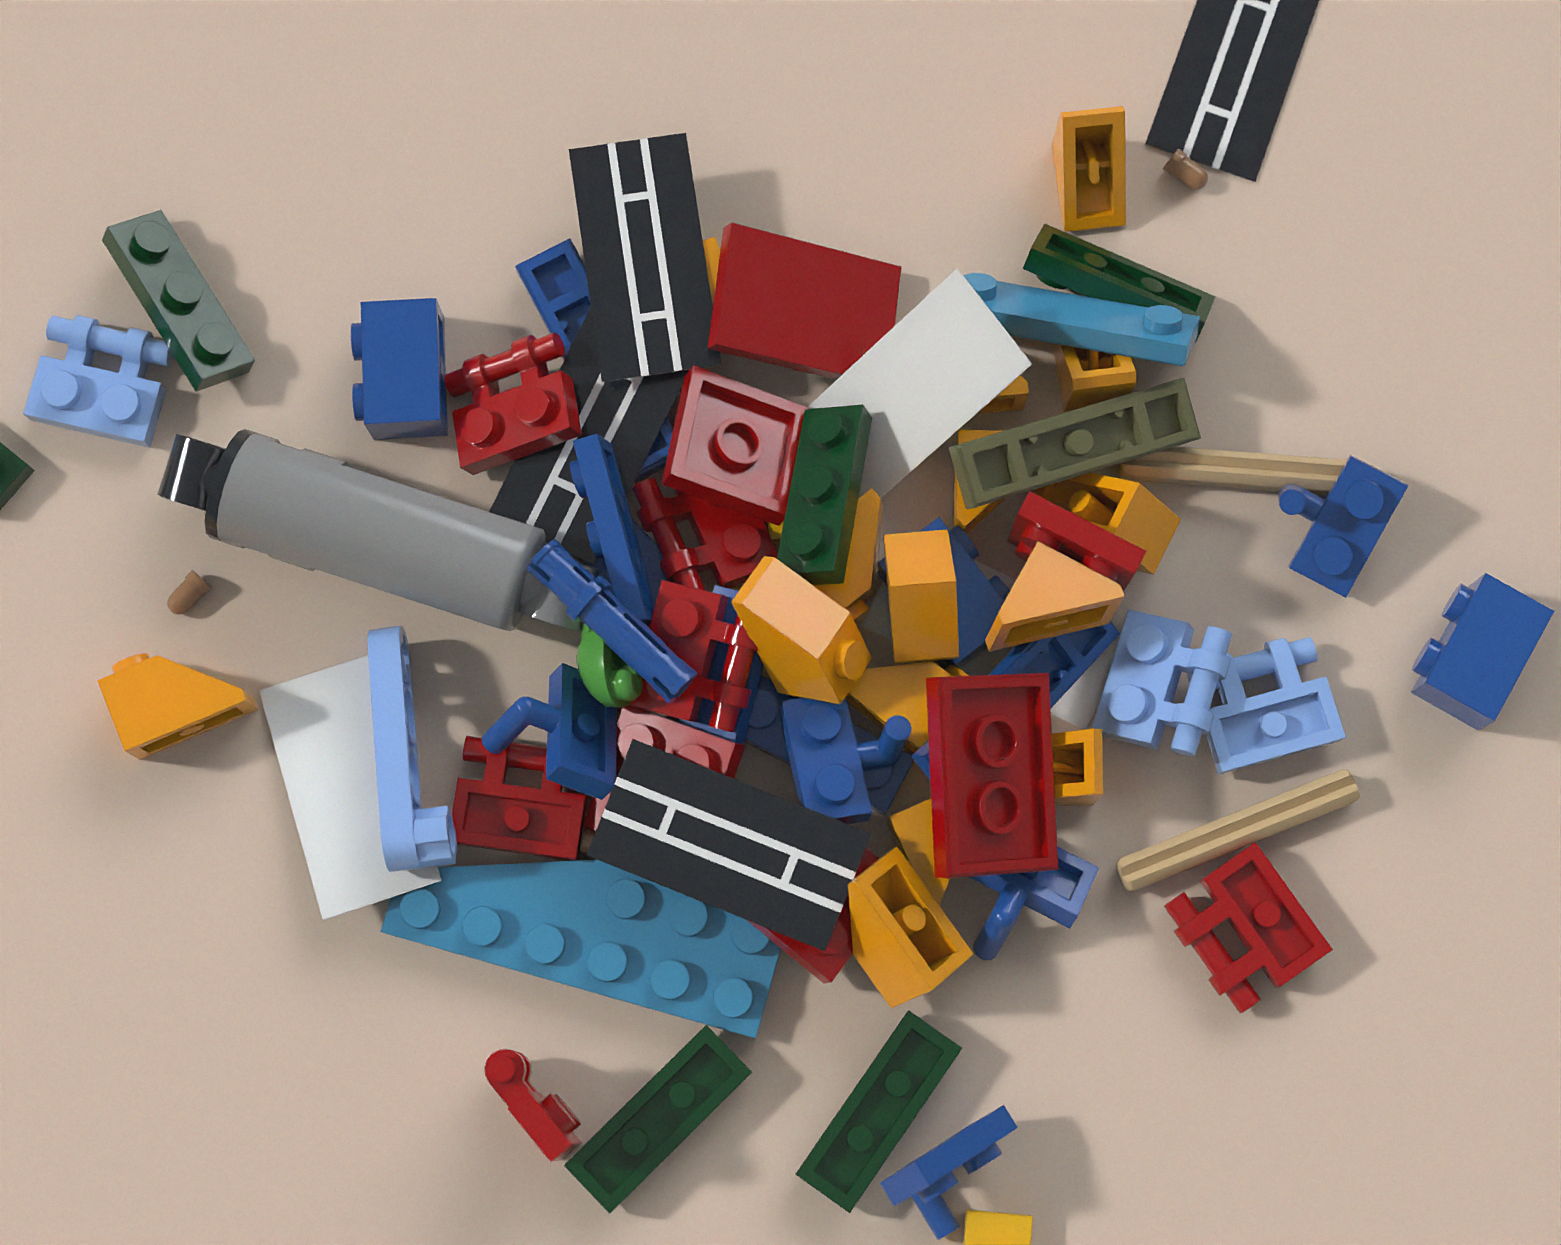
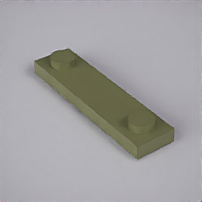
[948,378,1201,509]

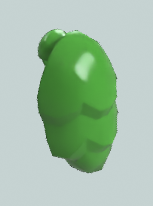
[576,622,643,707]

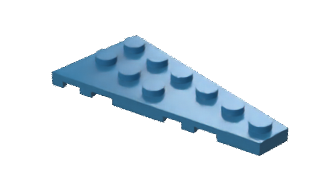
[380,860,781,1039]

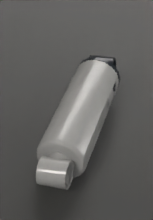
[157,429,599,631]

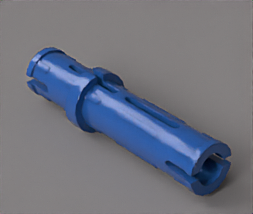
[527,539,698,704]

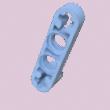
[367,626,457,872]

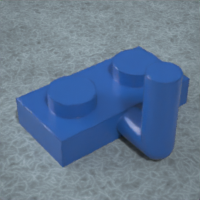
[1278,454,1408,598]
[482,663,617,800]
[779,697,912,824]
[969,846,1099,960]
[880,1105,1018,1240]

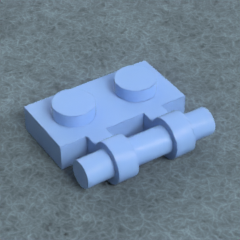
[23,315,174,448]
[1092,609,1232,757]
[1187,637,1346,775]

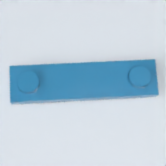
[963,273,1200,366]

